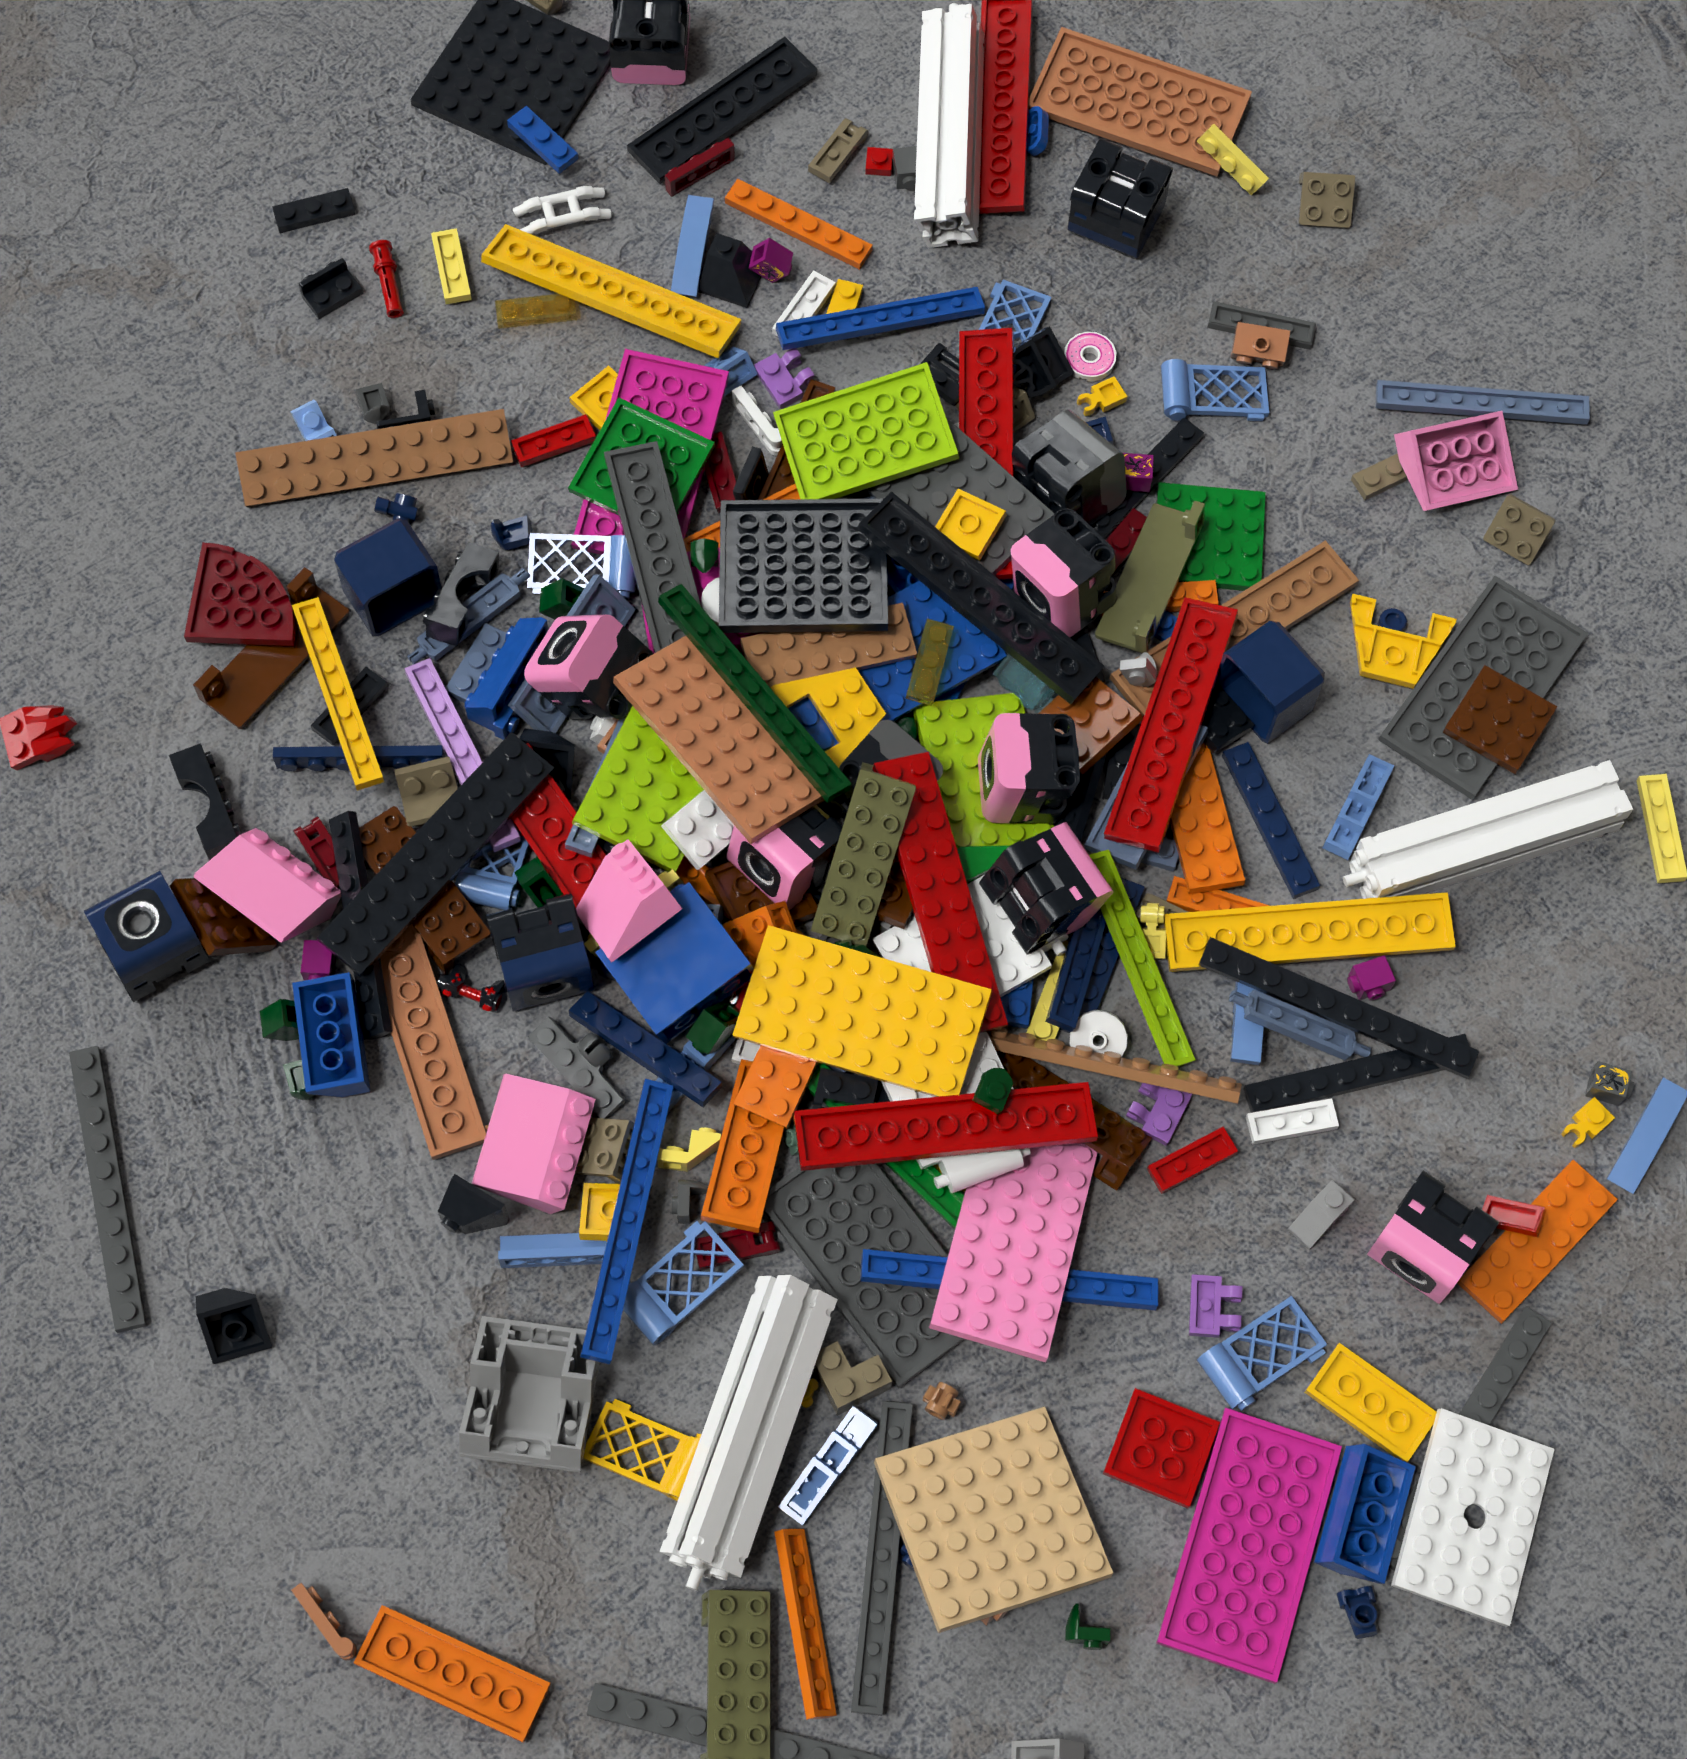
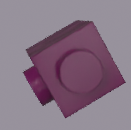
[1347,955,1396,1001]

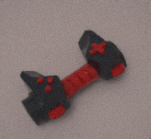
[437,964,505,1013]

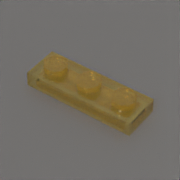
[495,294,577,329]
[905,618,954,706]

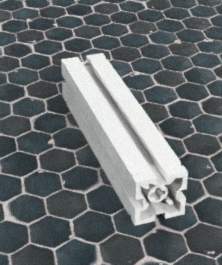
[914,3,984,248]
[1343,760,1633,899]
[660,1275,838,1591]

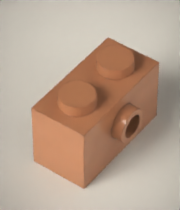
[1231,322,1290,369]

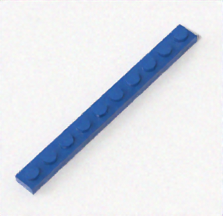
[580,1079,673,1364]
[860,1249,1158,1310]

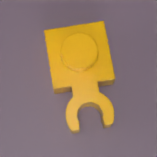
[1077,376,1128,416]
[1561,1097,1615,1148]

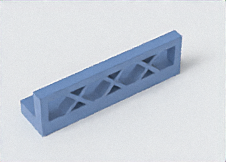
[704,346,758,396]
[498,1233,607,1268]

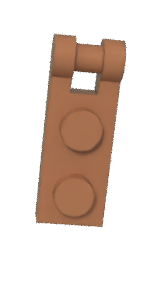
[291,1583,357,1661]

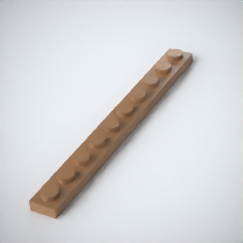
[987,1028,1242,1104]

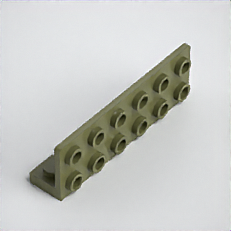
[1095,501,1205,653]
[811,762,916,946]
[700,1590,770,1759]

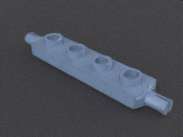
[407,568,530,665]
[1229,990,1371,1060]

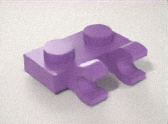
[754,348,815,410]
[1126,1083,1192,1146]
[1189,1274,1242,1338]

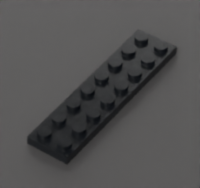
[627,37,817,184]

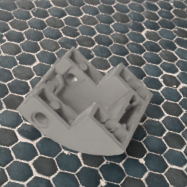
[459,1316,599,1473]

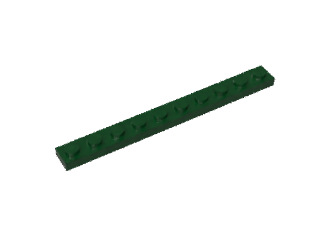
[658,584,852,803]

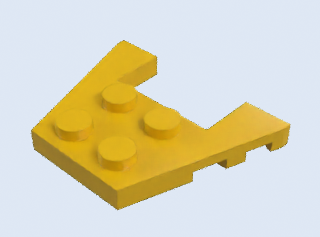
[1350,593,1457,689]
[770,667,886,768]

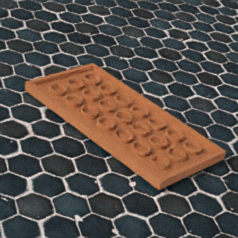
[1029,27,1252,176]
[613,636,824,844]

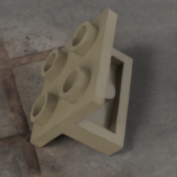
[1483,494,1556,565]

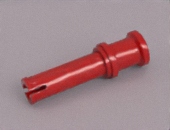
[369,240,404,318]

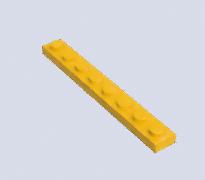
[292,597,384,791]

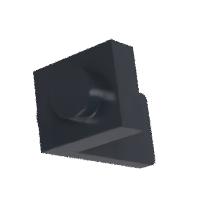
[376,390,435,429]

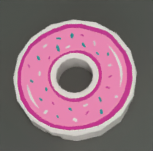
[1064,332,1116,382]

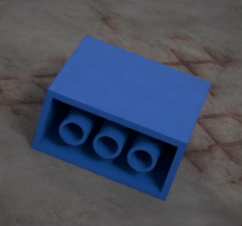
[595,882,754,1044]

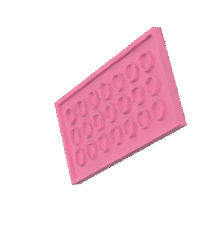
[929,1143,1098,1363]

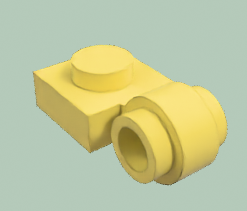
[1141,903,1166,959]

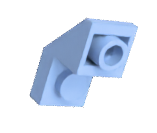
[290,400,337,441]

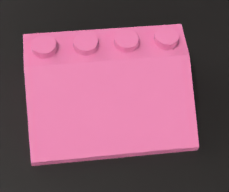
[1394,411,1518,511]
[194,828,341,943]
[576,839,682,962]
[472,1074,596,1214]

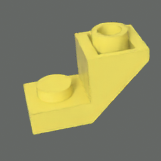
[657,1128,721,1172]

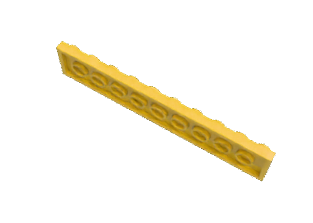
[481,224,741,359]
[1164,892,1456,972]

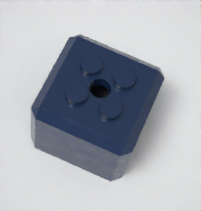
[334,519,442,637]
[1215,621,1325,744]

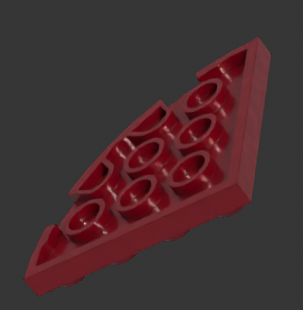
[184,542,296,646]

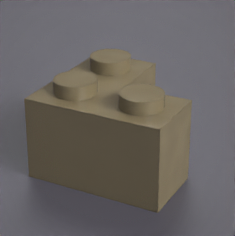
[814,1341,892,1416]

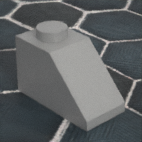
[1287,1180,1354,1250]

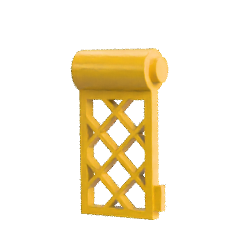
[583,1399,702,1502]

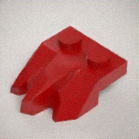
[0,705,78,771]

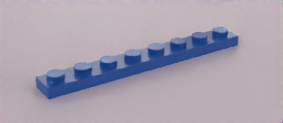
[776,287,985,350]

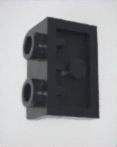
[299,258,363,319]

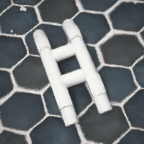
[513,186,611,235]

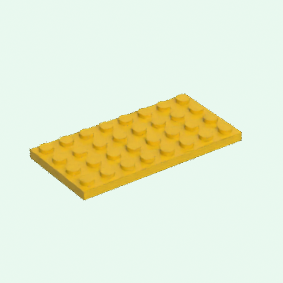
[732,925,992,1097]

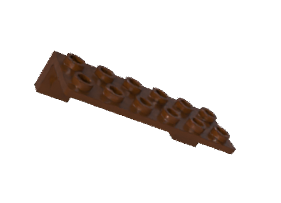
[193,567,350,729]
[359,806,491,975]
[997,1051,1152,1191]

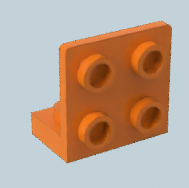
[723,901,797,968]

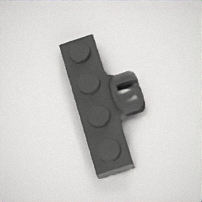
[528,1017,626,1119]

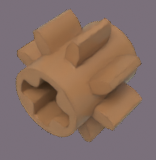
[923,1382,961,1420]

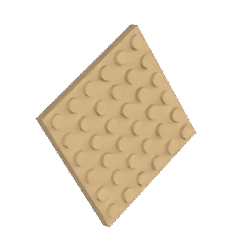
[874,1407,1113,1633]

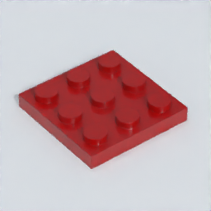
[1103,1388,1220,1509]

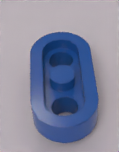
[1027,106,1049,156]

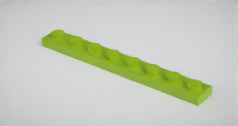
[1089,849,1195,1067]

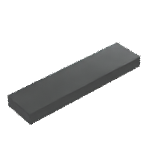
[1207,301,1316,350]

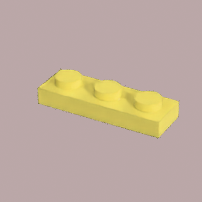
[1197,124,1269,195]
[431,228,472,304]

